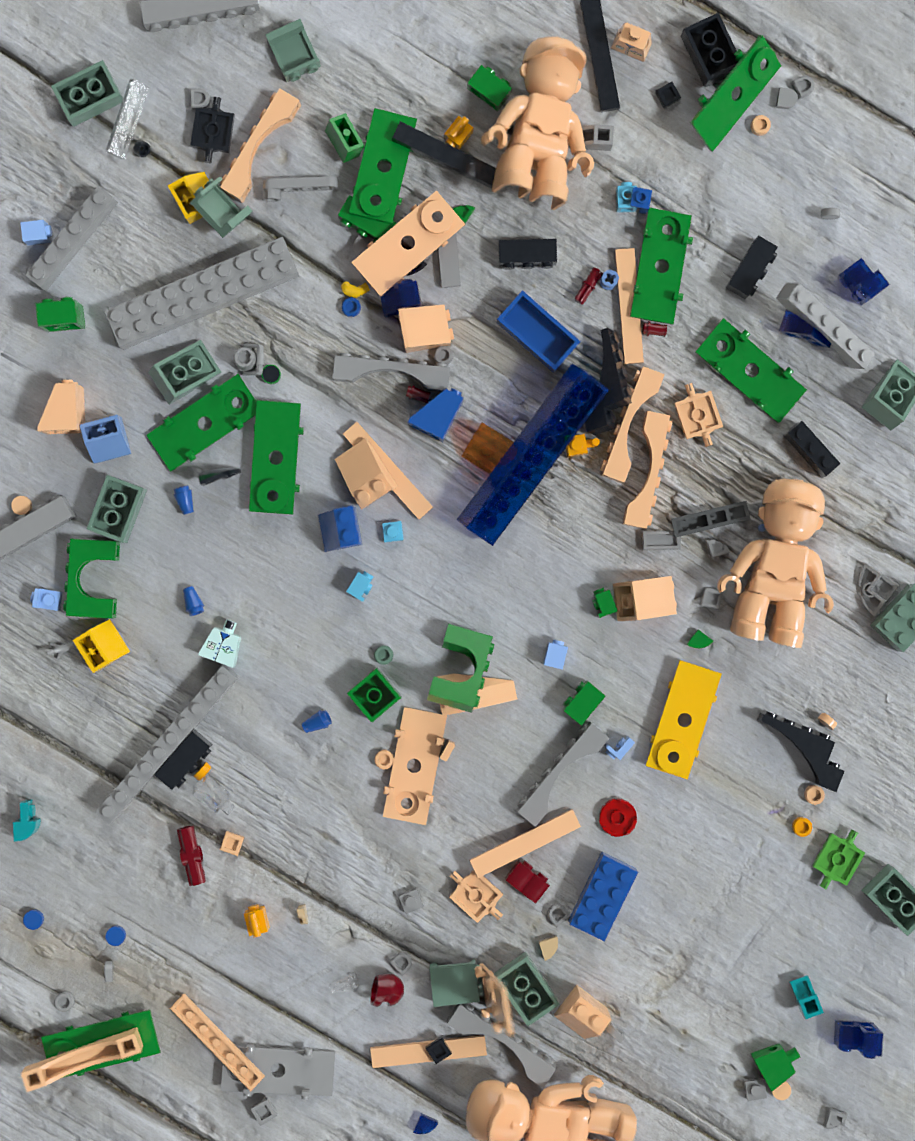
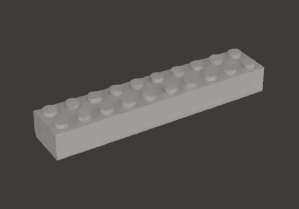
[104,237,300,350]

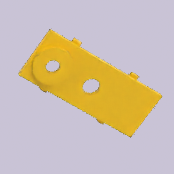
[645,660,722,780]

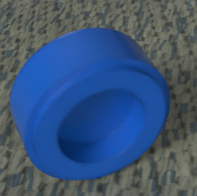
[342,297,361,317]
[23,909,44,930]
[106,925,126,946]

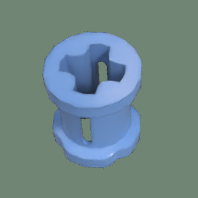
[600,270,619,290]

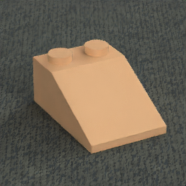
[335,438,397,509]

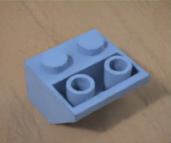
[80,415,132,464]

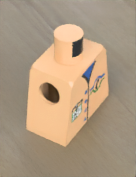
[611,23,652,62]

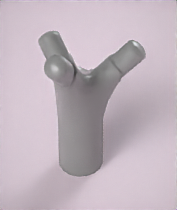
[46,641,77,659]

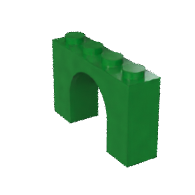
[63,539,120,619]
[427,624,495,713]

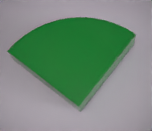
[453,205,475,224]
[686,629,713,649]

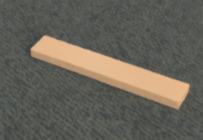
[615,248,644,365]
[343,422,433,520]
[469,809,581,878]
[170,993,265,1091]
[370,1035,487,1068]

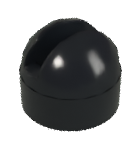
[133,140,150,157]

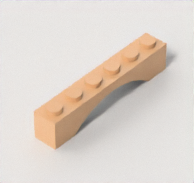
[220,88,301,203]
[600,366,665,484]
[622,411,672,529]
[21,1027,143,1092]

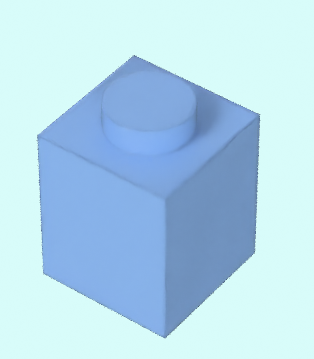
[20,220,52,245]
[543,639,568,670]

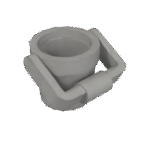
[233,344,264,376]

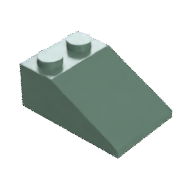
[148,340,221,405]
[862,359,915,431]

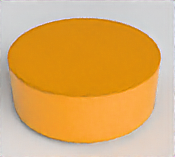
[193,762,211,781]
[792,817,812,837]

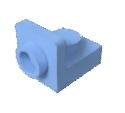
[30,588,62,611]
[604,736,635,760]

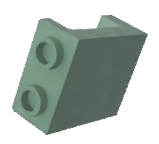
[265,19,321,82]
[191,177,253,238]
[430,959,483,1007]

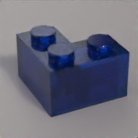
[839,258,890,305]
[380,279,422,317]
[779,309,831,348]
[834,1020,883,1059]

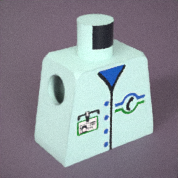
[198,619,241,668]

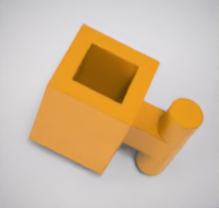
[444,116,474,150]
[564,434,600,458]
[244,904,270,938]

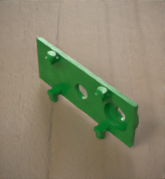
[690,35,782,152]
[349,108,417,224]
[630,207,693,325]
[695,318,807,424]
[146,374,257,472]
[249,400,304,515]
[41,1009,161,1078]

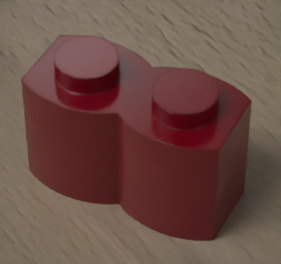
[505,860,550,904]

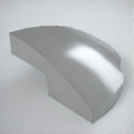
[859,563,900,616]

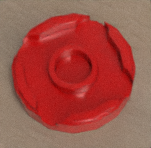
[599,798,637,837]

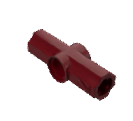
[177,825,206,886]

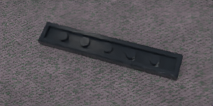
[580,0,620,113]
[392,121,496,189]

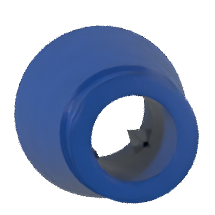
[173,485,194,515]
[183,586,204,616]
[302,710,332,733]

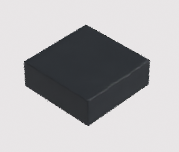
[655,81,681,109]
[425,1036,452,1064]

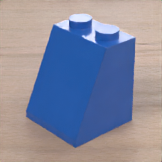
[408,388,464,443]
[318,506,363,552]

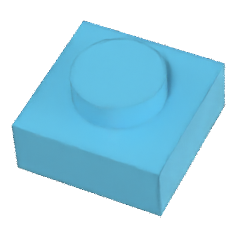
[382,521,404,542]

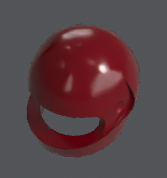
[370,973,404,1007]

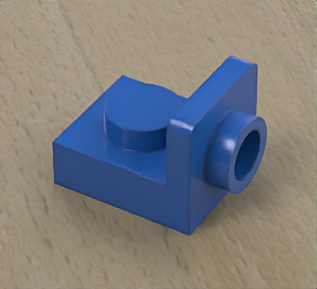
[630,187,652,214]

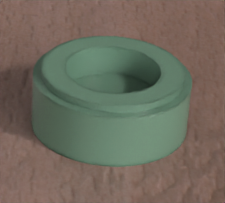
[374,645,394,665]

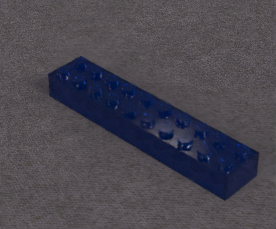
[457,363,608,546]

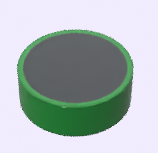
[261,365,281,384]

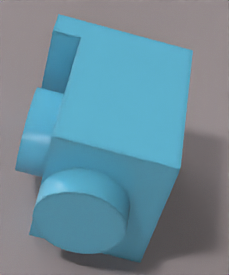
[616,182,637,212]
[346,571,374,602]

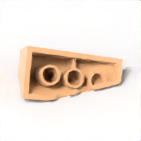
[437,673,517,716]

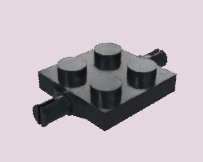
[190,97,235,163]

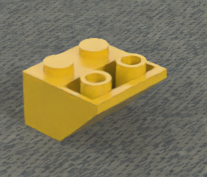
[167,172,209,224]
[73,619,130,673]

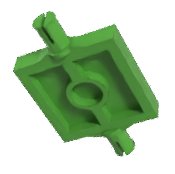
[812,829,866,890]

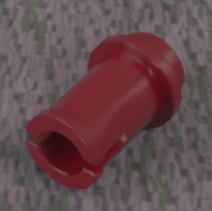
[642,321,667,337]
[406,385,431,404]

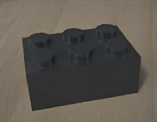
[680,12,738,88]

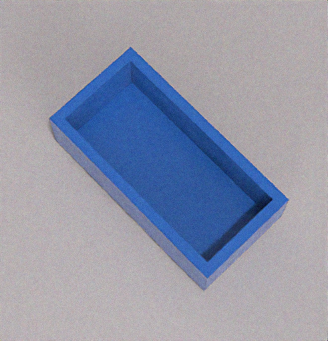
[496,290,581,373]
[568,851,638,942]

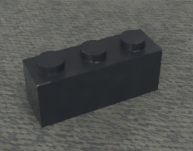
[726,235,778,299]
[498,239,557,270]
[783,421,841,478]
[155,729,213,790]

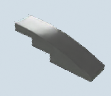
[671,501,751,537]

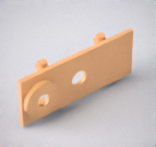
[351,190,465,297]
[383,707,447,825]
[475,963,513,1035]

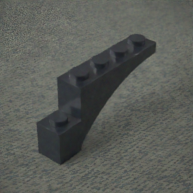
[583,328,632,436]
[757,711,845,792]

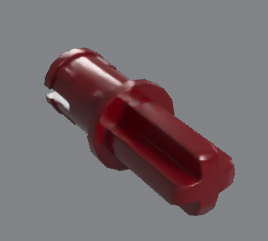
[575,267,603,305]

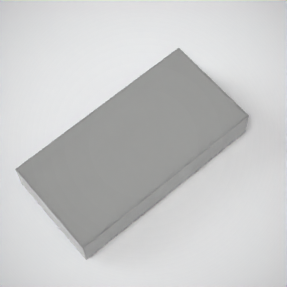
[641,531,681,550]

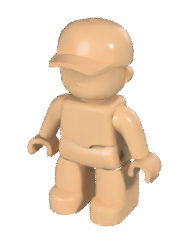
[481,37,594,210]
[717,479,834,648]
[466,1075,637,1141]

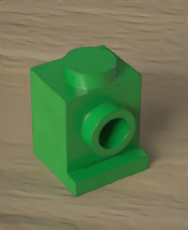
[592,587,617,618]

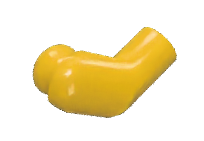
[341,281,370,298]

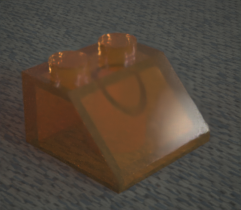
[461,422,515,477]

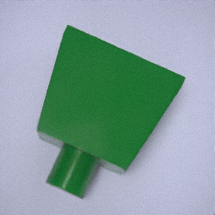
[751,1044,801,1091]

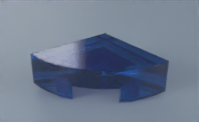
[413,1113,438,1134]

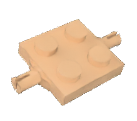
[674,383,723,447]
[449,869,503,923]

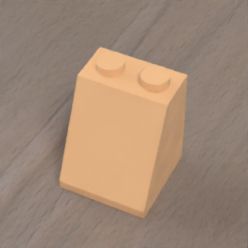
[398,305,454,353]
[37,380,85,435]
[613,576,677,621]
[554,984,611,1039]

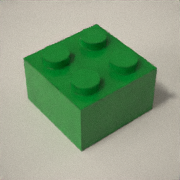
[36,297,86,332]
[347,667,402,723]

